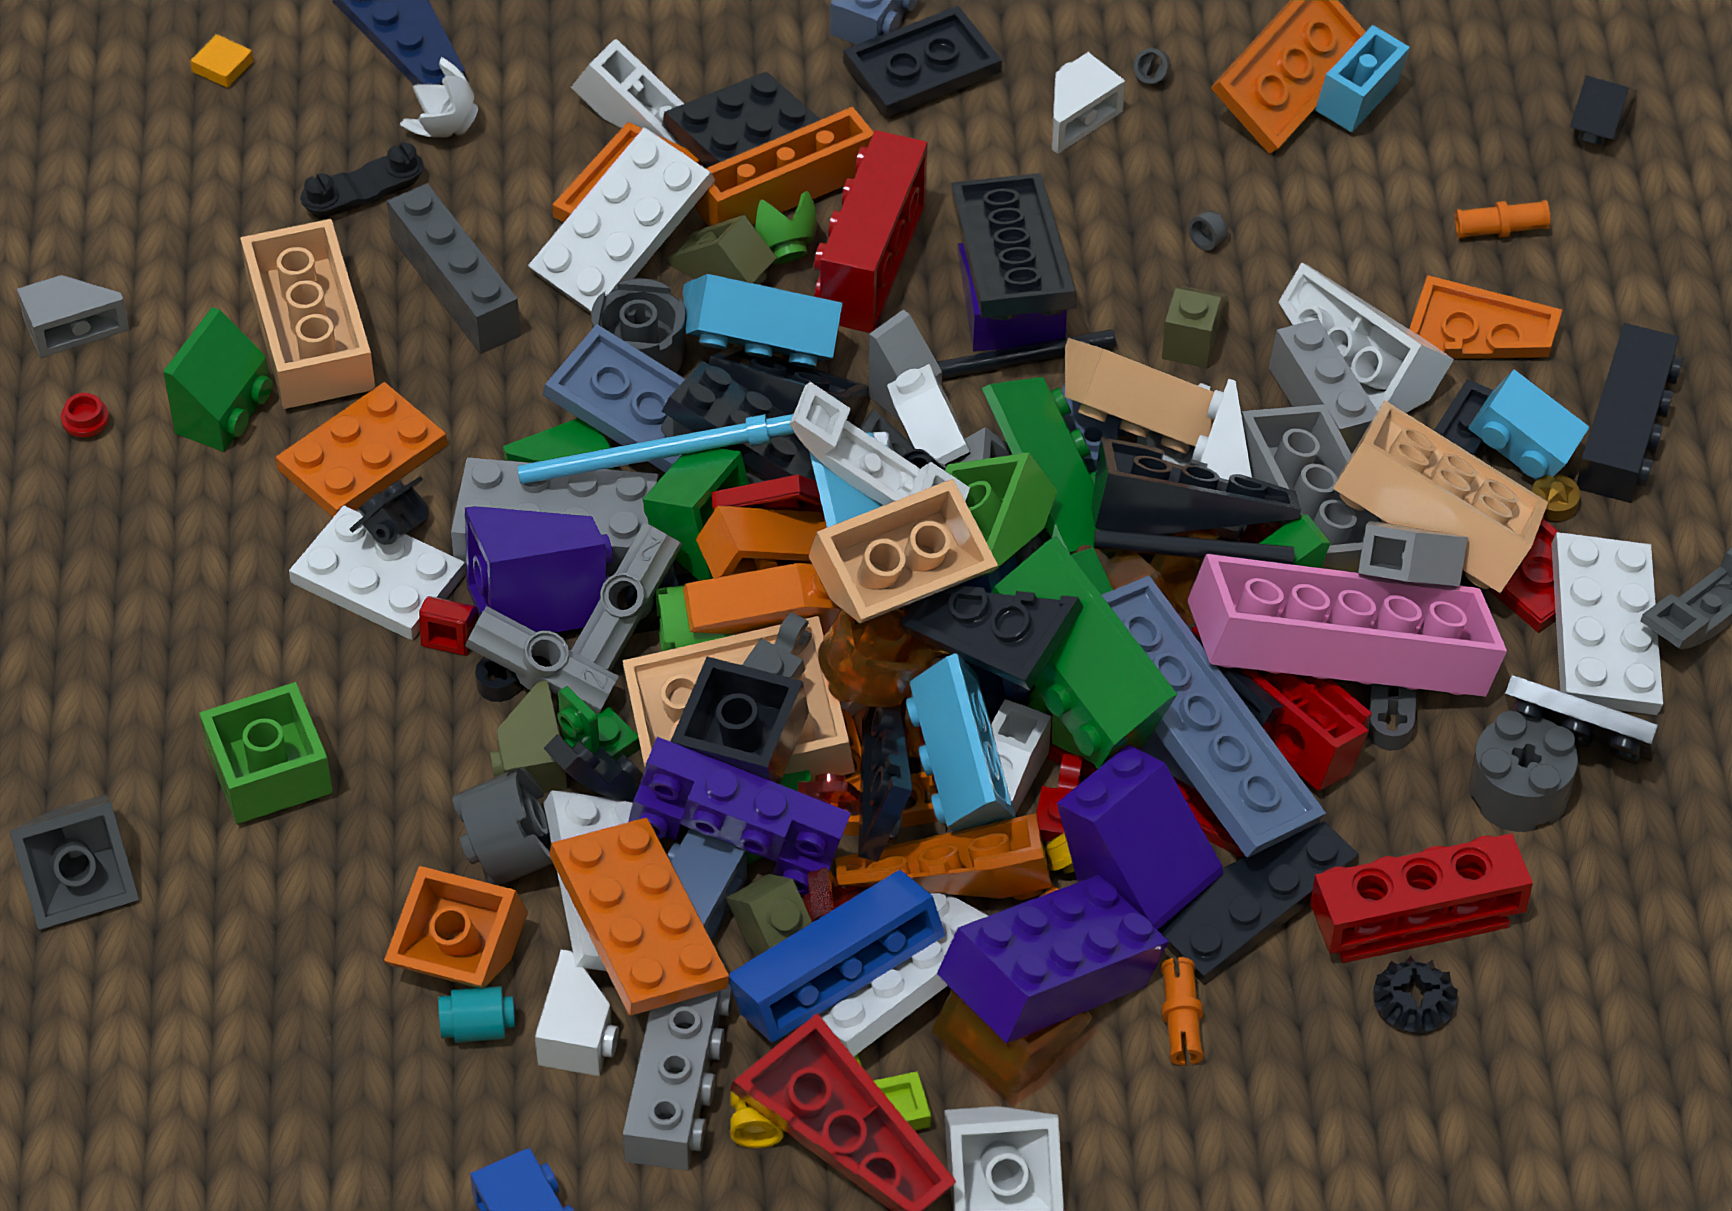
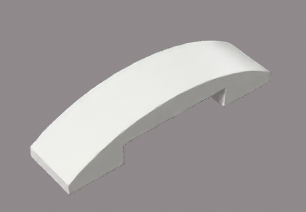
[790,382,970,505]

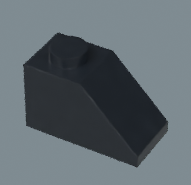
[1570,75,1637,146]

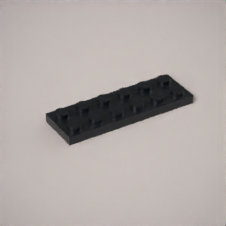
[951,173,1076,320]

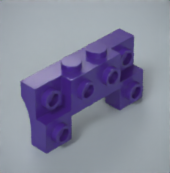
[628,736,851,897]

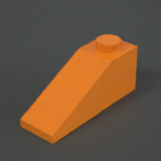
[683,563,847,638]

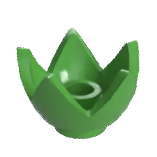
[755,190,817,264]

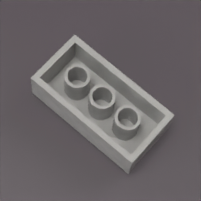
[1241,404,1382,573]
[451,457,659,577]

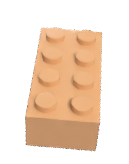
[240,219,375,409]

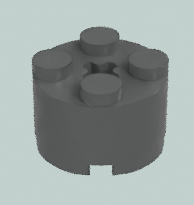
[591,279,687,373]
[1469,711,1578,832]
[453,768,553,886]

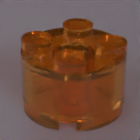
[818,606,935,707]

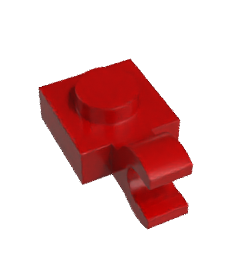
[1036,753,1083,842]

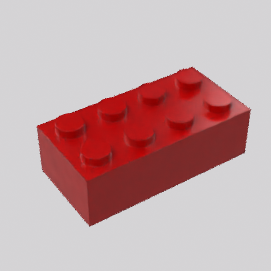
[814,130,928,333]

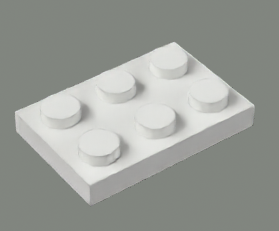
[289,505,466,641]

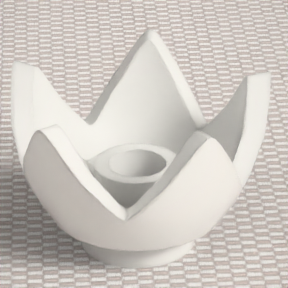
[400,57,478,137]

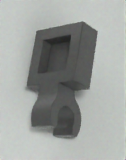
[742,612,812,680]

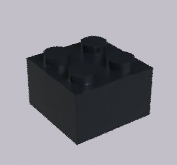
[670,656,809,784]

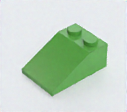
[945,453,1058,575]

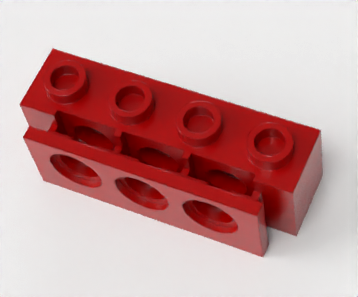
[1191,626,1372,791]
[1310,833,1533,964]

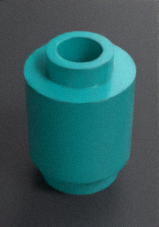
[438,986,515,1043]

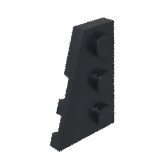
[899,585,1084,690]

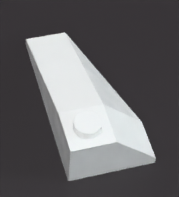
[1279,263,1454,413]

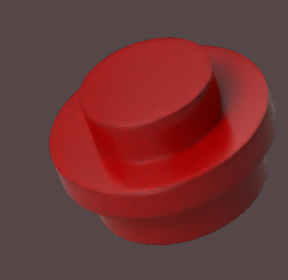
[61,393,109,437]

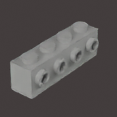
[623,963,733,1171]

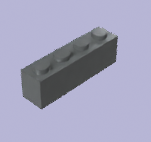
[387,183,521,354]

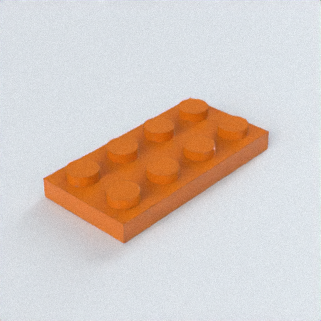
[1210,0,1366,154]
[549,817,729,1016]

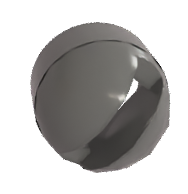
[1134,48,1172,84]
[1188,211,1229,251]

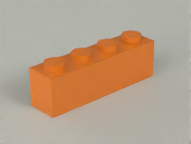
[696,106,874,226]
[696,506,827,578]

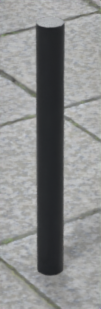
[937,329,1116,379]
[1093,529,1294,565]

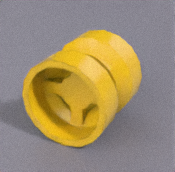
[730,1086,783,1148]

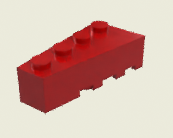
[730,1013,957,1211]

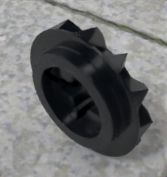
[1373,956,1458,1033]

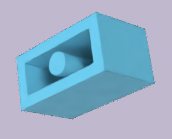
[1315,25,1410,132]
[1468,370,1589,480]

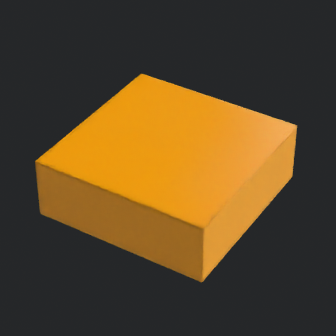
[190,34,254,88]

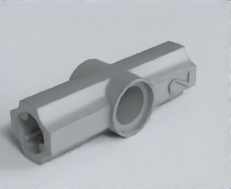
[571,522,683,672]
[465,606,619,714]

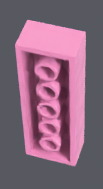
[1187,554,1507,697]

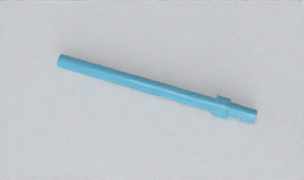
[518,414,795,485]

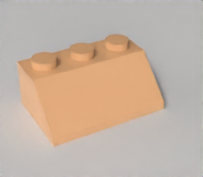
[1065,338,1214,454]
[809,479,998,623]

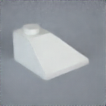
[944,1106,1064,1211]

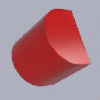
[419,596,479,656]

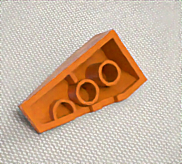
[836,813,1052,900]

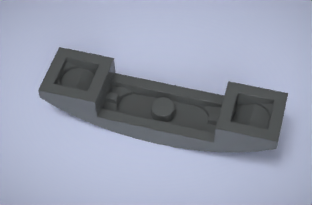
[1640,548,1732,649]

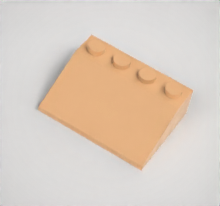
[1333,400,1548,593]
[622,616,855,782]

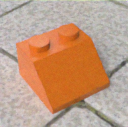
[384,866,528,989]

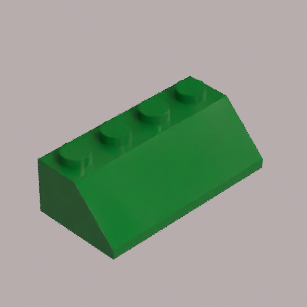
[981,377,1129,568]
[991,536,1178,769]

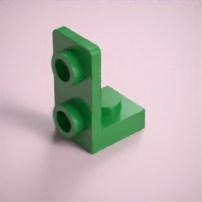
[557,686,641,761]

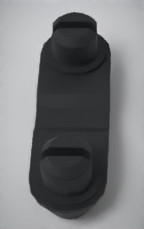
[300,142,424,218]

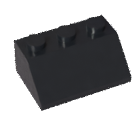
[709,345,868,424]

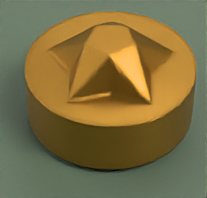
[1532,474,1580,521]

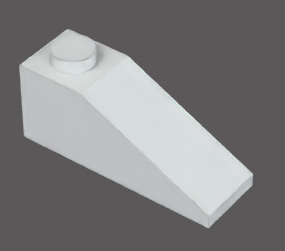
[571,38,686,148]

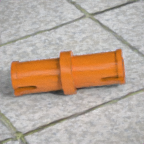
[1455,200,1550,239]
[1161,957,1204,1066]

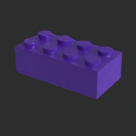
[936,875,1169,1043]

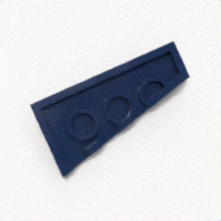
[333,0,466,85]

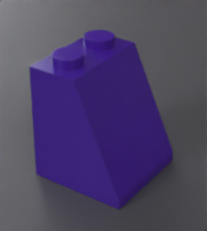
[465,506,612,632]
[1057,744,1224,930]

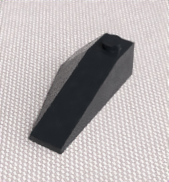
[1091,437,1301,535]

